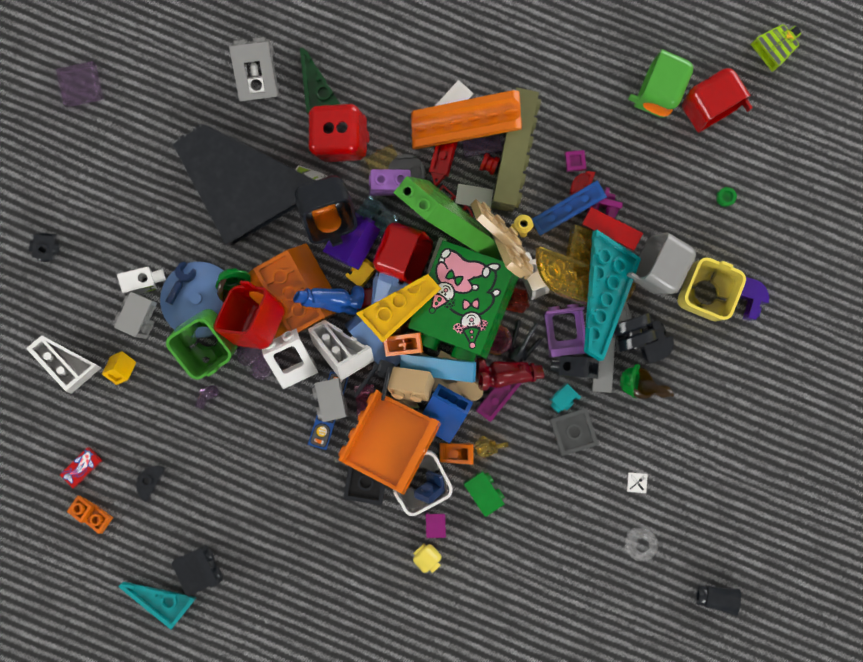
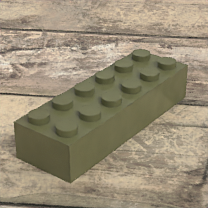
[491,87,541,212]

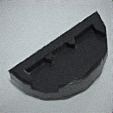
[136,465,166,502]

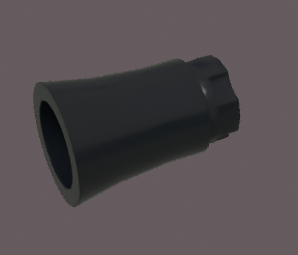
[696,585,741,616]

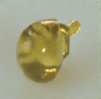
[475,436,509,457]

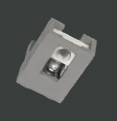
[229,37,279,101]

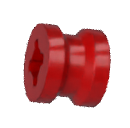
[479,152,500,175]

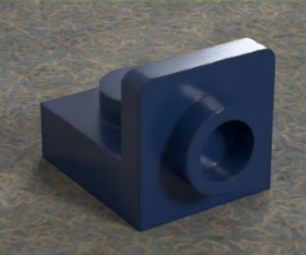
[414,470,445,504]

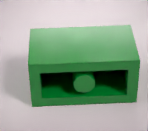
[463,470,505,517]

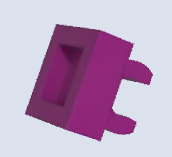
[564,150,587,172]

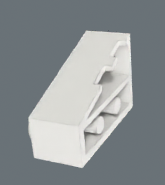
[308,320,374,381]
[26,336,101,394]

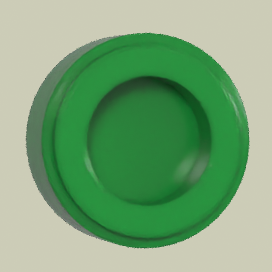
[716,187,737,207]

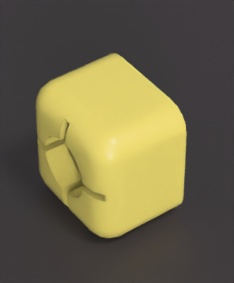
[678,258,746,322]

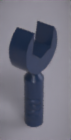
[165,262,196,305]

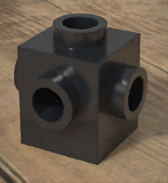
[29,232,60,262]

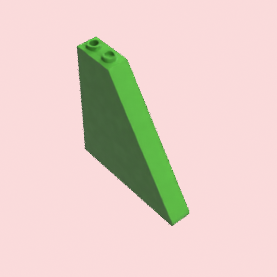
[394,176,503,261]

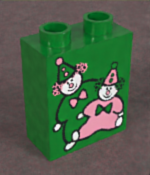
[408,240,519,362]

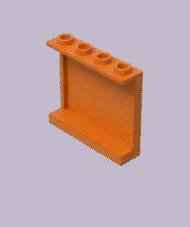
[338,389,441,495]

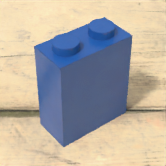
[422,384,473,443]

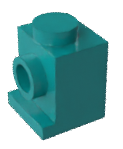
[549,383,581,413]

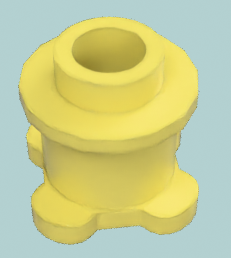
[511,215,534,238]

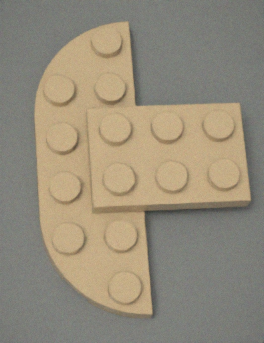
[470,199,534,280]

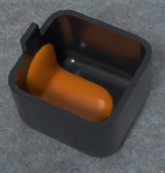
[294,175,357,247]

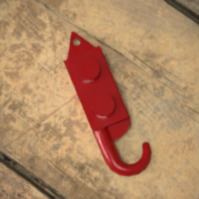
[429,142,458,186]

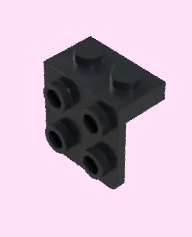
[172,544,223,596]

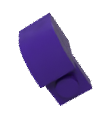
[740,277,769,321]

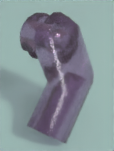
[195,385,219,409]

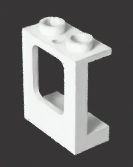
[262,329,318,389]

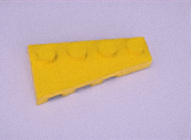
[356,274,441,342]

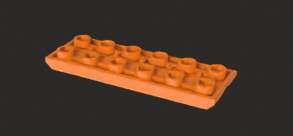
[411,90,522,150]

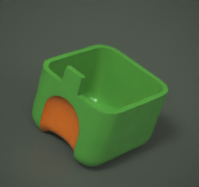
[628,49,693,118]

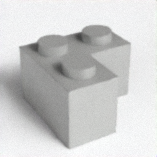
[114,292,157,339]
[312,378,349,422]

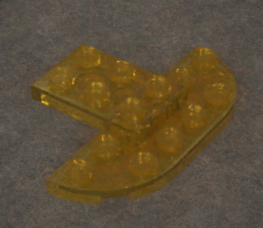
[536,224,636,305]

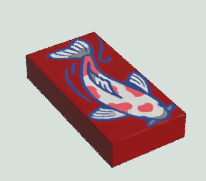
[60,447,103,488]

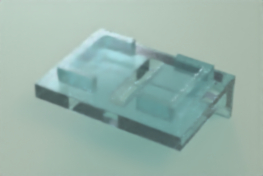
[356,196,400,239]

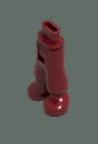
[475,357,544,390]

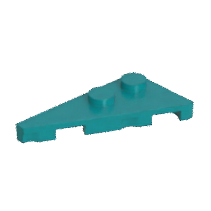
[118,582,196,629]

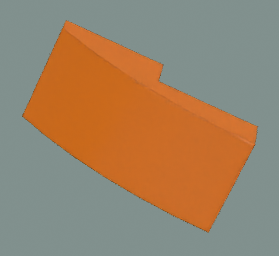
[67,495,113,534]

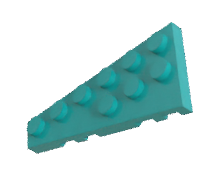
[584,230,641,361]

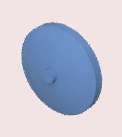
[160,262,224,338]

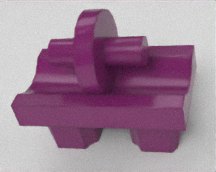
[587,187,623,219]

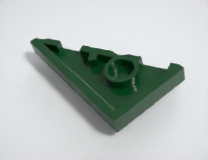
[300,48,341,115]

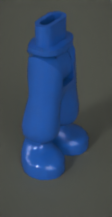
[293,285,364,315]

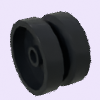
[613,313,659,353]

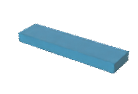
[400,354,476,383]

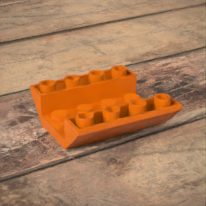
[249,243,337,339]

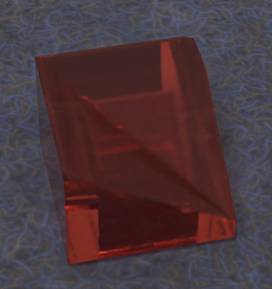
[506,288,530,313]

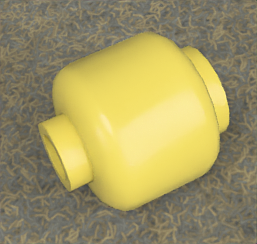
[413,543,442,573]

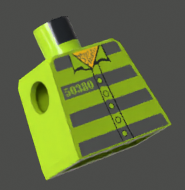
[751,24,801,72]

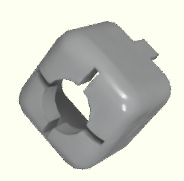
[627,232,696,295]

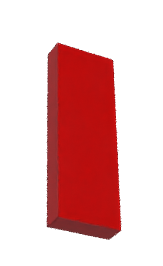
[582,207,643,251]

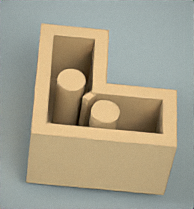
[387,367,435,407]

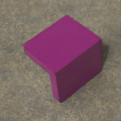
[426,512,446,538]

